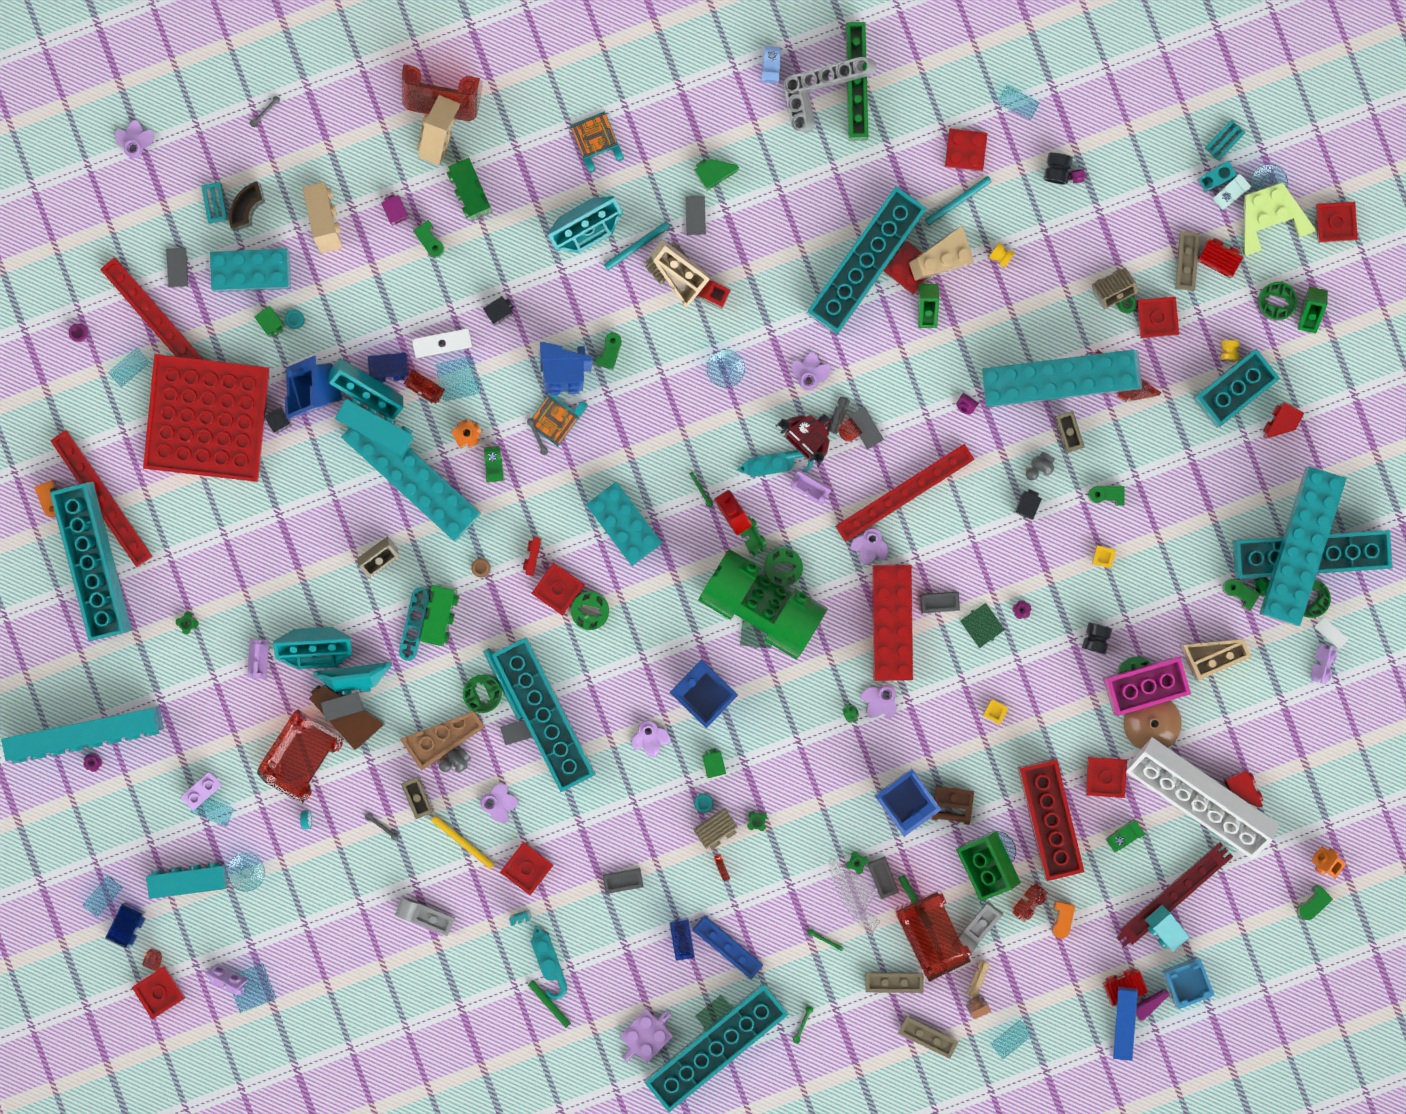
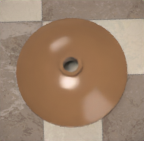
[1124,701,1182,749]

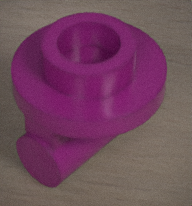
[956,392,979,414]

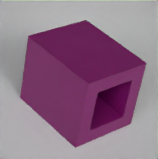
[381,194,409,226]

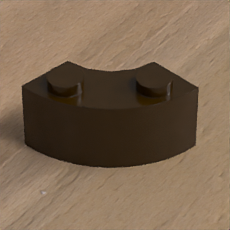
[229,181,266,231]

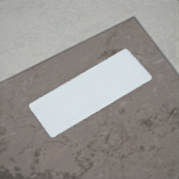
[1315,617,1348,649]

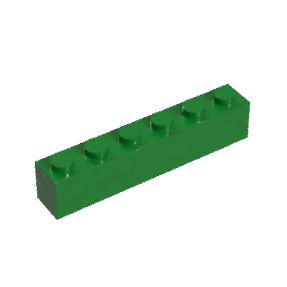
[845,22,869,141]

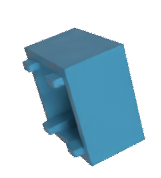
[1162,957,1215,1009]

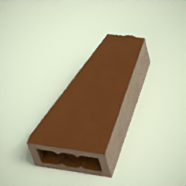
[309,685,385,750]

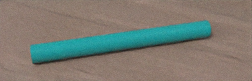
[925,176,992,225]
[604,221,670,270]
[483,648,522,720]

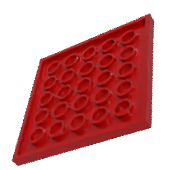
[143,354,270,482]

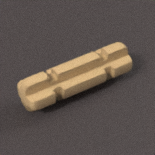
[967,960,990,998]

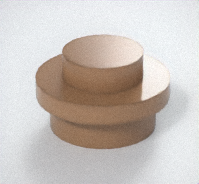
[471,558,491,578]

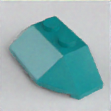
[547,196,623,253]
[273,627,352,669]
[313,662,392,695]

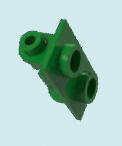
[740,516,767,557]

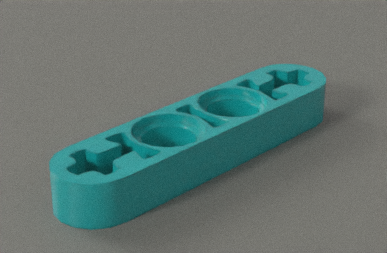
[399,588,430,661]

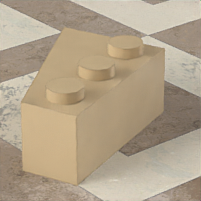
[417,95,460,166]
[302,182,343,254]
[909,225,974,281]
[650,239,710,308]
[1180,639,1252,680]

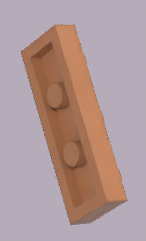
[966,996,991,1019]

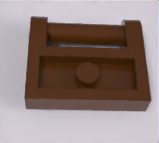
[931,786,974,825]

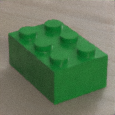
[956,830,1021,902]

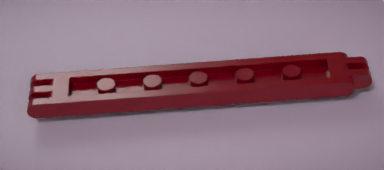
[1116,842,1233,947]

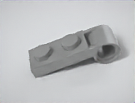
[395,897,455,936]
[952,901,1003,958]

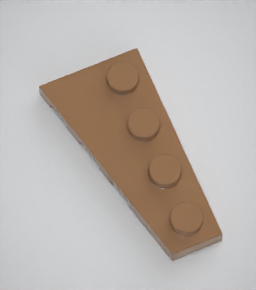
[400,711,485,771]

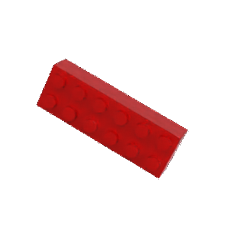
[872,565,913,681]
[1017,758,1085,881]

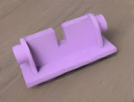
[790,470,831,504]
[247,639,269,679]
[1310,643,1337,685]
[180,772,222,811]
[205,964,248,995]

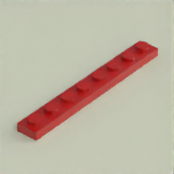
[100,257,203,359]
[50,430,153,567]
[835,444,975,542]

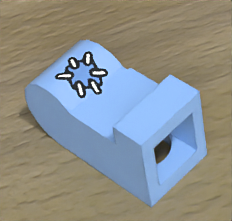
[761,46,781,83]

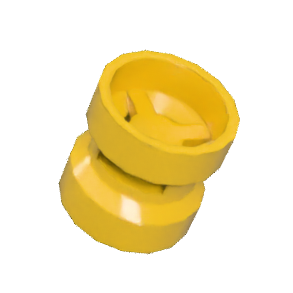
[989,242,1015,268]
[1220,340,1240,361]

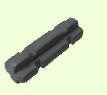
[827,397,850,434]

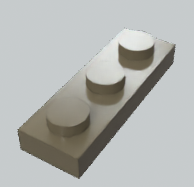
[1175,231,1200,291]
[865,972,924,993]
[898,1015,958,1059]

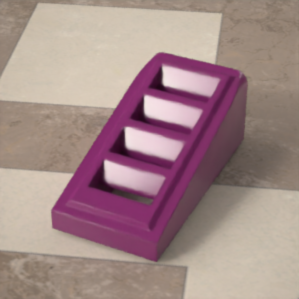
[1136,989,1170,1022]

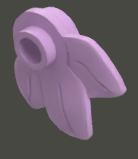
[115,120,154,158]
[792,352,831,390]
[851,528,888,565]
[860,684,897,718]
[632,720,670,757]
[480,784,519,823]

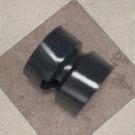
[1043,152,1073,185]
[1082,622,1112,655]

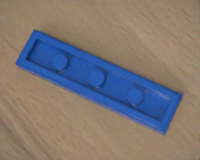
[692,915,763,979]
[1113,987,1138,1061]

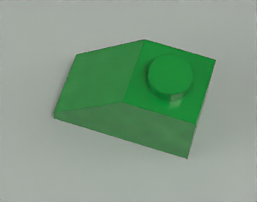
[694,159,739,191]
[918,284,939,328]
[1298,286,1328,334]

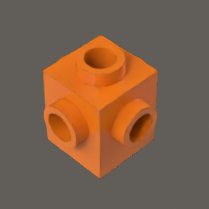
[451,419,482,448]
[1311,846,1346,879]

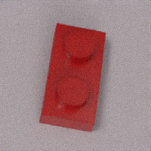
[523,537,542,576]

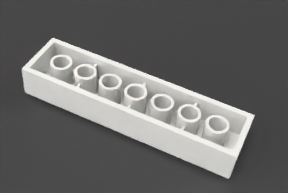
[1126,737,1279,859]

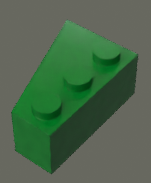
[447,158,493,221]
[420,585,460,647]

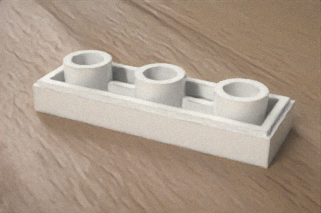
[412,328,472,359]

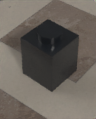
[483,296,514,326]
[264,407,293,434]
[1014,489,1042,520]

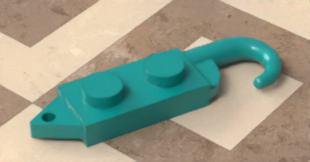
[737,450,814,477]
[530,925,567,1000]

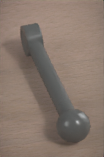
[250,96,280,128]
[527,418,548,455]
[365,813,399,840]

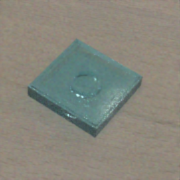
[435,356,481,402]
[232,963,277,1013]

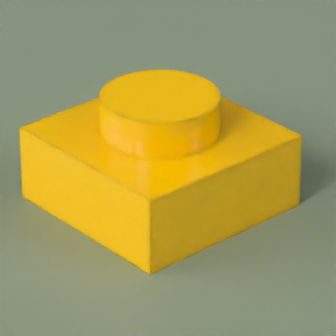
[1092,545,1116,569]
[982,699,1009,725]

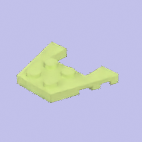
[1243,182,1316,256]

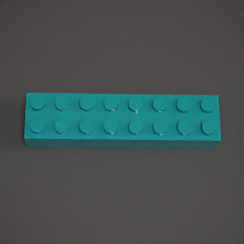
[806,186,927,336]
[982,349,1142,407]
[341,409,482,542]
[1259,466,1347,626]
[50,482,132,642]
[1232,530,1393,579]
[491,637,596,792]
[1,707,164,764]
[644,982,789,1112]

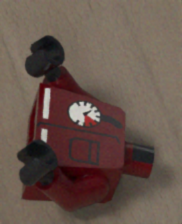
[775,414,831,467]

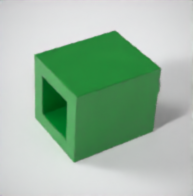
[254,306,285,337]
[702,748,726,778]

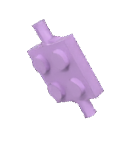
[619,1009,674,1063]

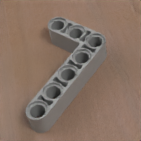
[784,57,876,132]

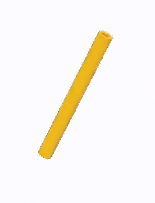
[431,815,495,869]

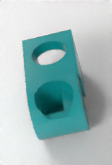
[1198,160,1237,193]

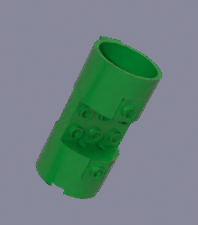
[698,549,828,660]

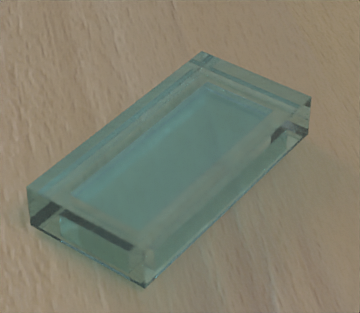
[997,85,1040,120]
[108,347,150,387]
[191,798,234,827]
[83,875,123,917]
[990,1020,1033,1059]

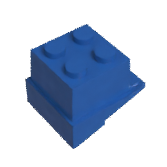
[539,342,592,395]
[285,356,343,419]
[669,659,738,728]
[874,768,941,837]

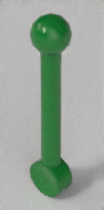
[689,472,713,507]
[807,929,844,951]
[793,1006,813,1044]

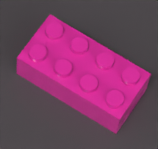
[1103,656,1191,716]

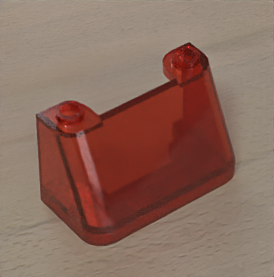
[402,64,483,121]
[257,709,344,804]
[894,891,972,982]

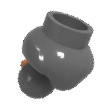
[1025,452,1055,481]
[439,747,471,772]

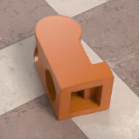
[34,480,58,517]
[1051,900,1075,939]

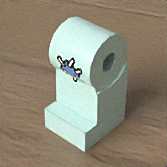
[1213,174,1251,210]

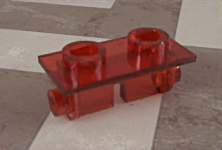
[404,369,445,404]
[1012,883,1048,922]

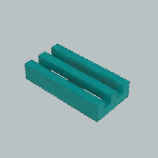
[1205,120,1246,161]
[201,182,228,224]
[509,910,532,926]

